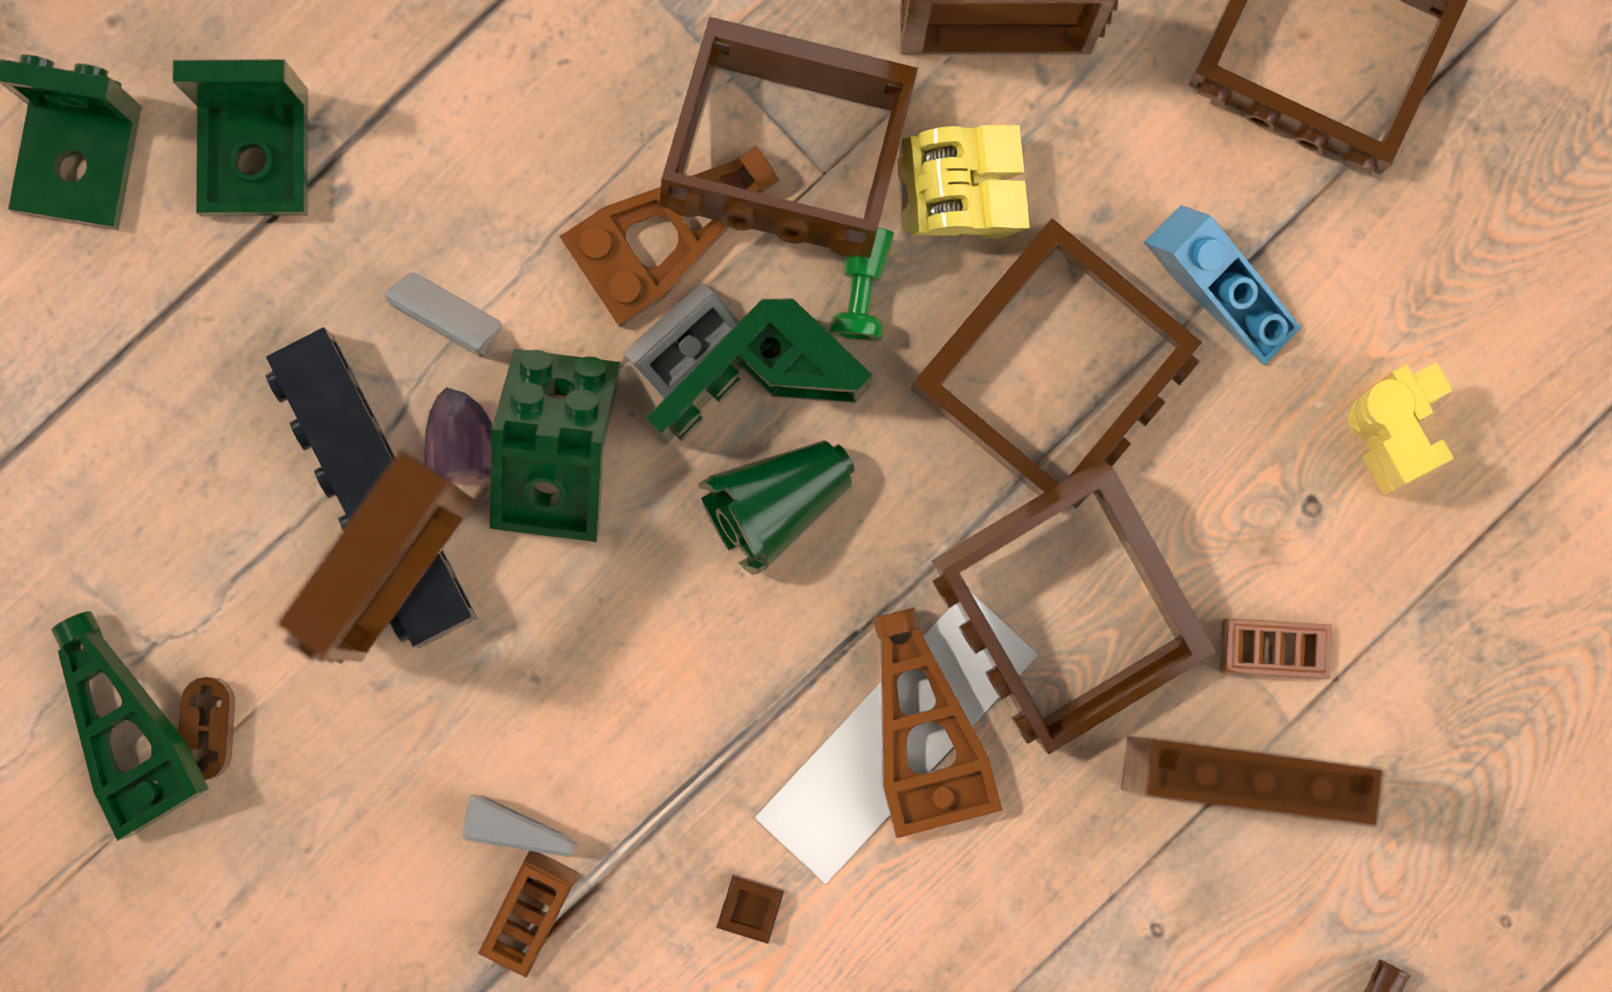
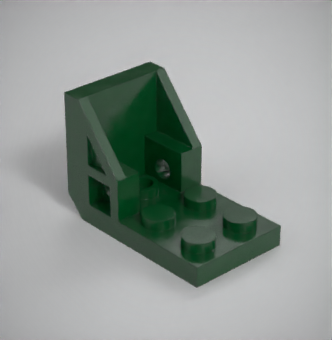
[646,298,873,444]

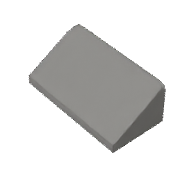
[385,272,502,358]
[624,283,739,399]

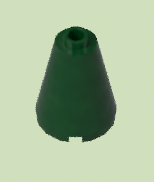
[699,440,855,575]

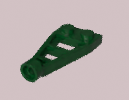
[51,611,209,841]

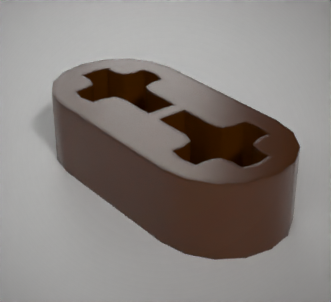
[179,677,235,780]

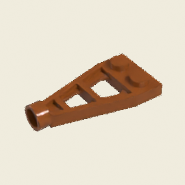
[559,146,779,327]
[873,607,1002,838]

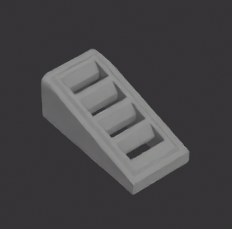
[462,794,577,857]

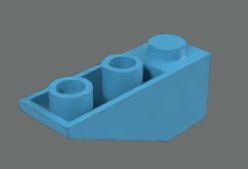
[1144,205,1302,365]

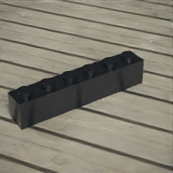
[265,327,478,648]

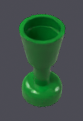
[829,227,894,341]

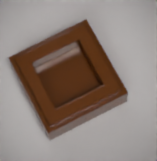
[716,874,784,944]

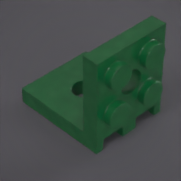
[0,55,142,230]
[173,59,308,217]
[490,349,620,542]

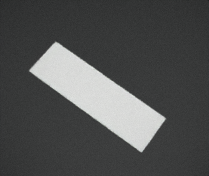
[755,591,1038,885]

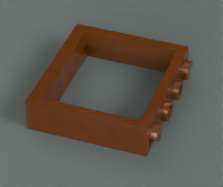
[900,0,1118,54]
[1188,0,1468,175]
[659,17,918,258]
[911,218,1202,509]
[276,449,477,664]
[931,459,1216,755]
[1121,736,1384,827]

